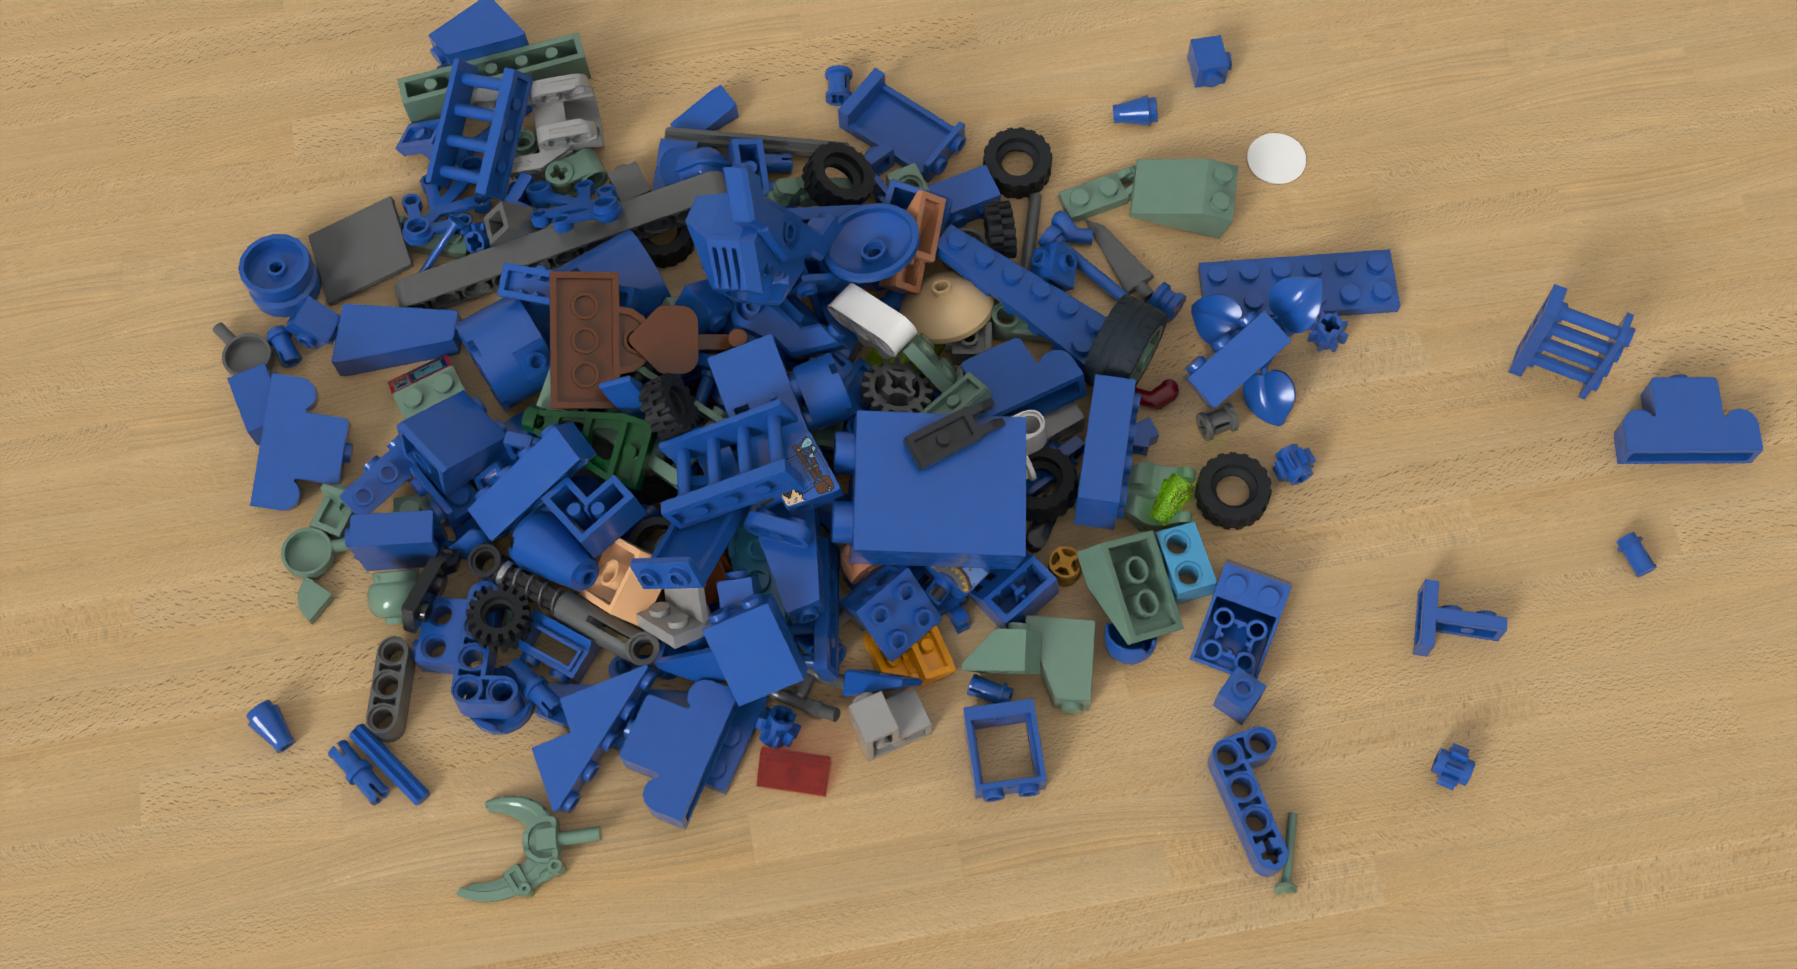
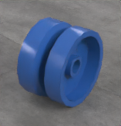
[238,234,322,317]

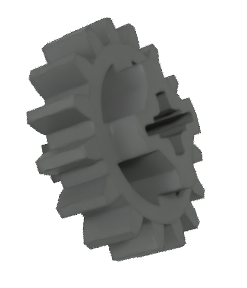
[859,358,933,413]

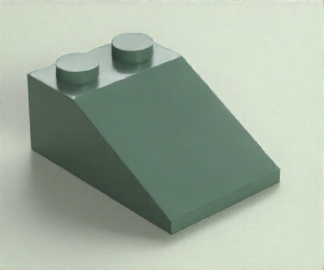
[1129,159,1238,239]
[1077,530,1184,645]

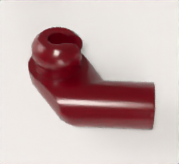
[1135,379,1179,410]

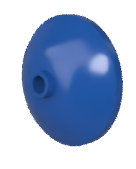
[824,203,920,283]

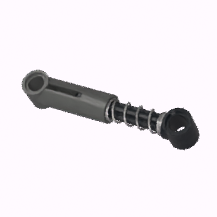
[467,544,661,671]

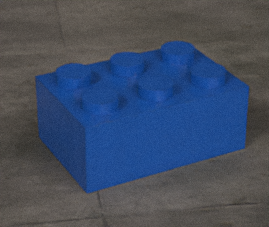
[1183,310,1292,408]

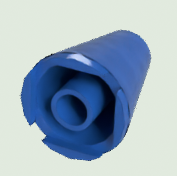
[509,509,599,591]

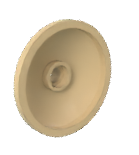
[899,270,995,344]

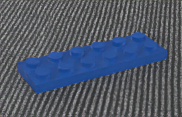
[1198,249,1400,318]

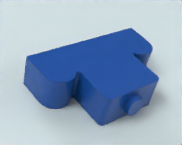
[961,338,1087,417]
[250,373,353,511]
[1614,374,1763,464]
[619,679,741,830]

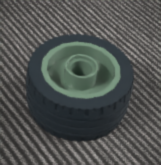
[1082,294,1168,387]

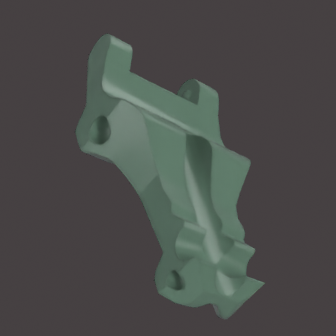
[1072,461,1196,532]

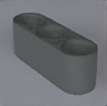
[366,636,416,743]

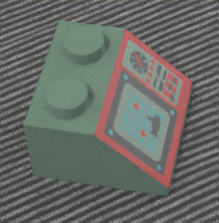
[387,354,467,419]

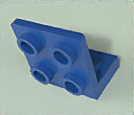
[838,565,942,662]

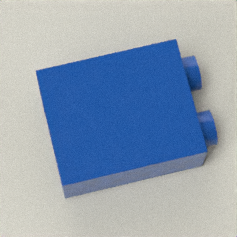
[831,410,1026,570]

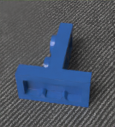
[1413,579,1508,657]

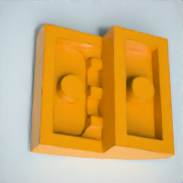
[862,625,957,695]

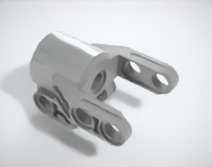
[470,73,605,184]

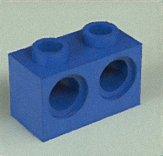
[412,596,467,674]

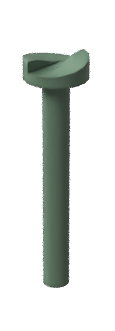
[1275,812,1298,895]

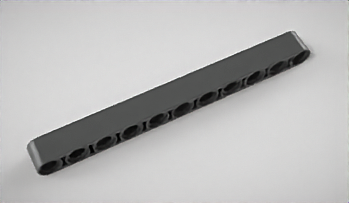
[394,171,727,310]

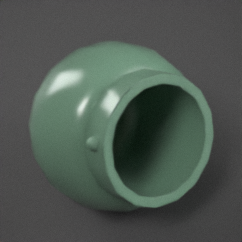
[367,569,418,625]

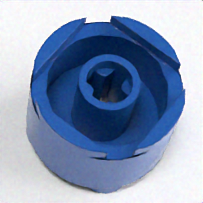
[788,352,856,431]

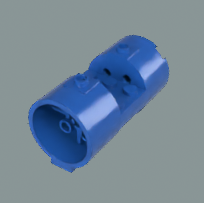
[454,229,671,411]

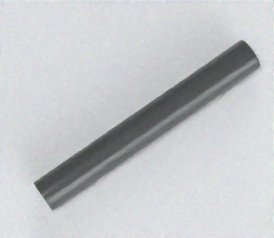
[1020,193,1042,271]

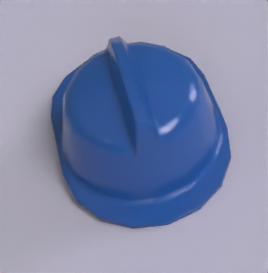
[659,147,732,186]

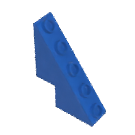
[532,664,658,813]

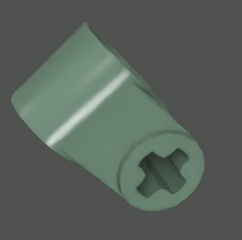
[545,148,608,197]

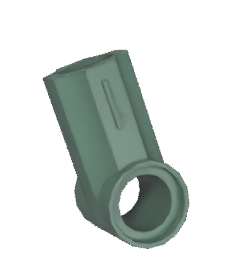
[990,302,1051,343]

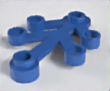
[402,155,493,246]
[526,180,623,233]

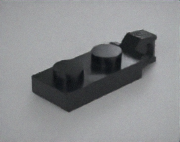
[401,545,461,634]

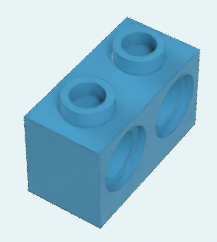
[1155,521,1217,605]

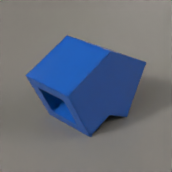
[1132,417,1159,456]

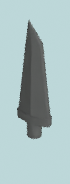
[1084,219,1154,302]

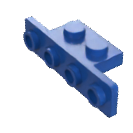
[339,435,414,515]

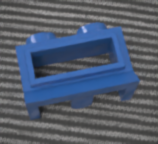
[517,609,601,684]

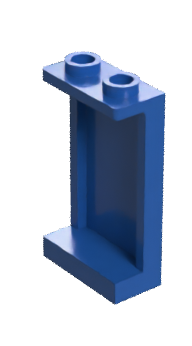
[838,68,966,183]
[629,474,750,589]

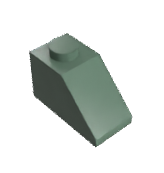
[962,622,1042,675]

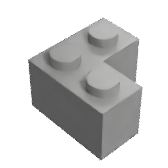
[849,687,932,762]

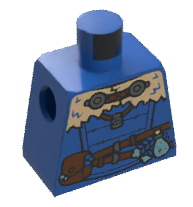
[759,432,846,516]

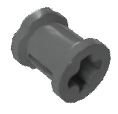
[1196,403,1239,441]

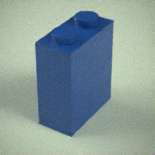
[345,510,448,571]
[702,593,808,707]

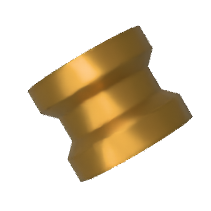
[1048,546,1081,587]

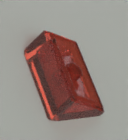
[756,746,832,797]

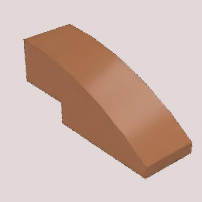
[879,190,946,294]

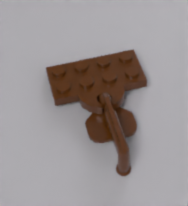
[549,271,748,409]

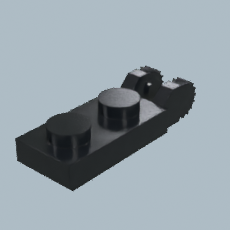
[903,398,1006,472]

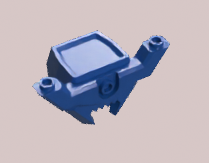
[685,162,844,306]
[702,265,848,372]

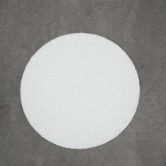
[1247,133,1306,184]

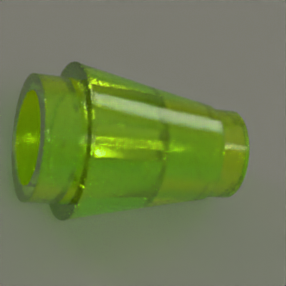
[1149,473,1195,526]

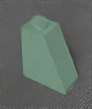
[1025,615,1095,714]

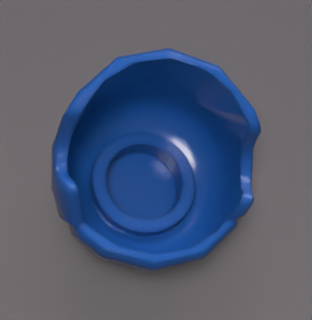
[443,516,493,560]
[1105,622,1157,665]

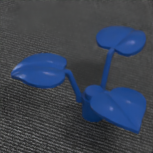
[1191,277,1324,426]

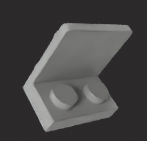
[636,583,711,649]

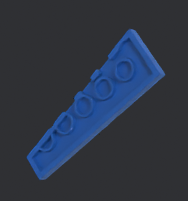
[936,224,1107,371]

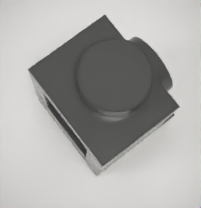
[946,322,992,365]

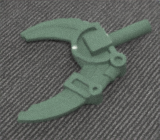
[456,795,602,902]

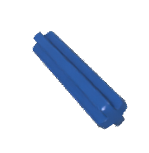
[350,724,430,805]

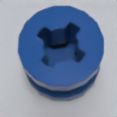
[1148,282,1186,323]

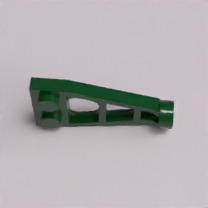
[521,404,657,490]

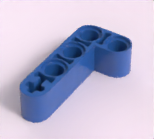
[451,581,523,719]
[1207,726,1288,877]

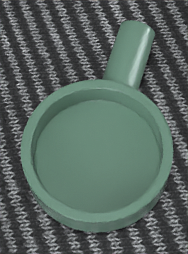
[281,527,350,579]

